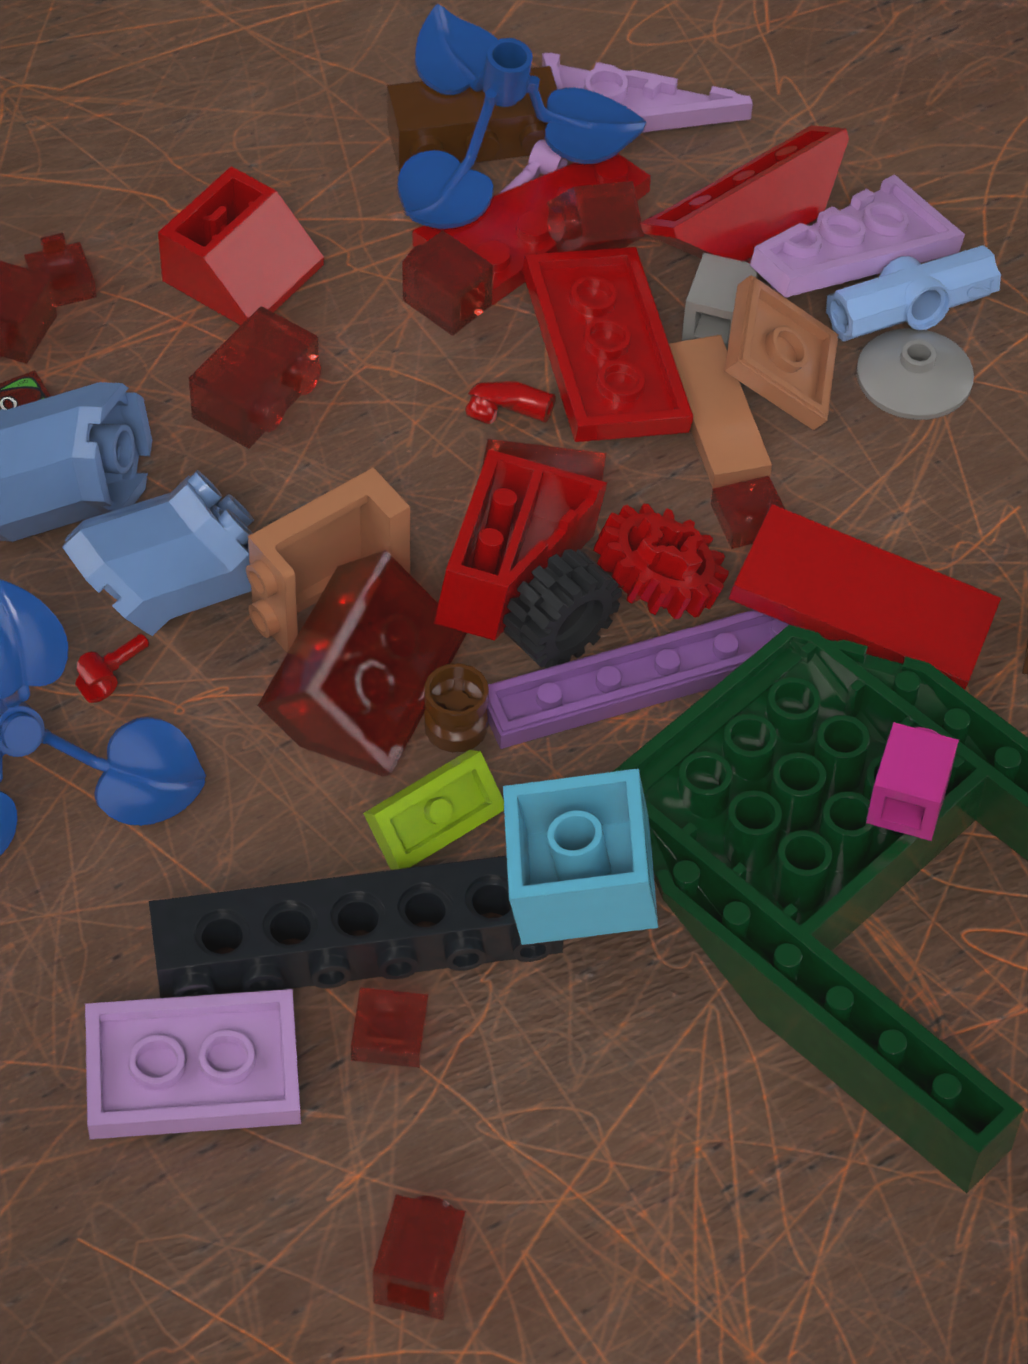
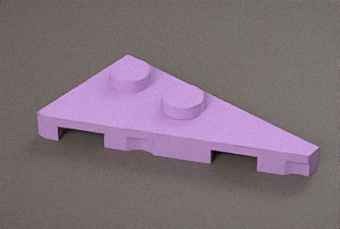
[542,52,753,133]

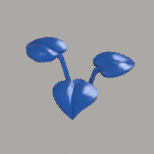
[397,4,646,229]
[0,579,206,855]

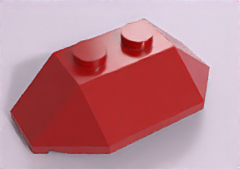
[640,125,849,263]

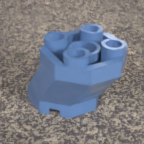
[0,382,152,542]
[62,470,254,636]

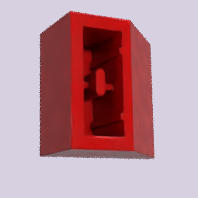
[158,166,324,332]

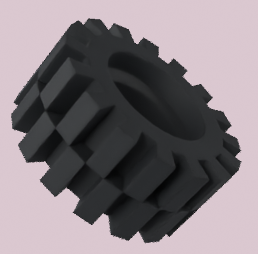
[503,549,622,668]

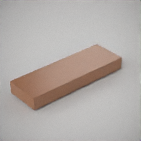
[669,335,772,489]

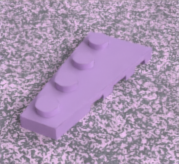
[750,174,965,298]

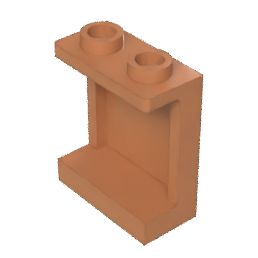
[246,467,410,652]

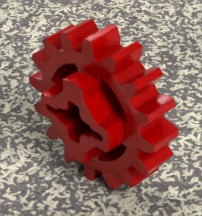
[593,503,729,619]

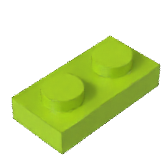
[363,750,504,870]

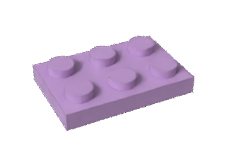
[85,989,301,1139]

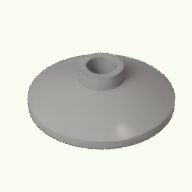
[856,328,974,420]

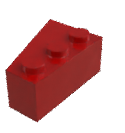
[434,449,608,641]

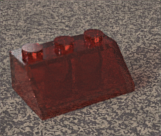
[257,550,467,777]

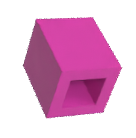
[866,722,959,841]

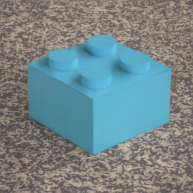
[503,768,659,945]

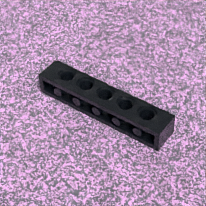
[149,855,564,998]

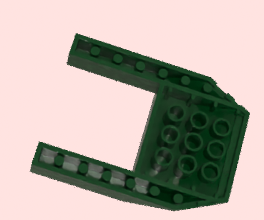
[612,625,1028,1193]

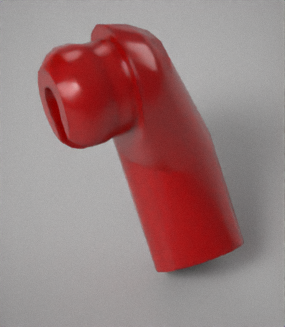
[465,381,556,424]

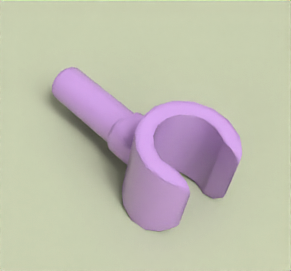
[499,140,568,194]

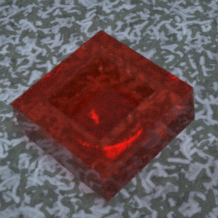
[711,475,785,549]
[351,987,428,1068]

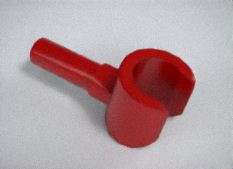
[75,634,149,703]

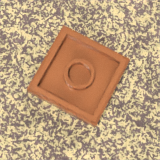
[724,275,838,430]

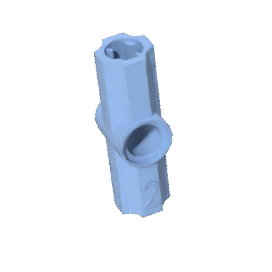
[826,245,1001,342]

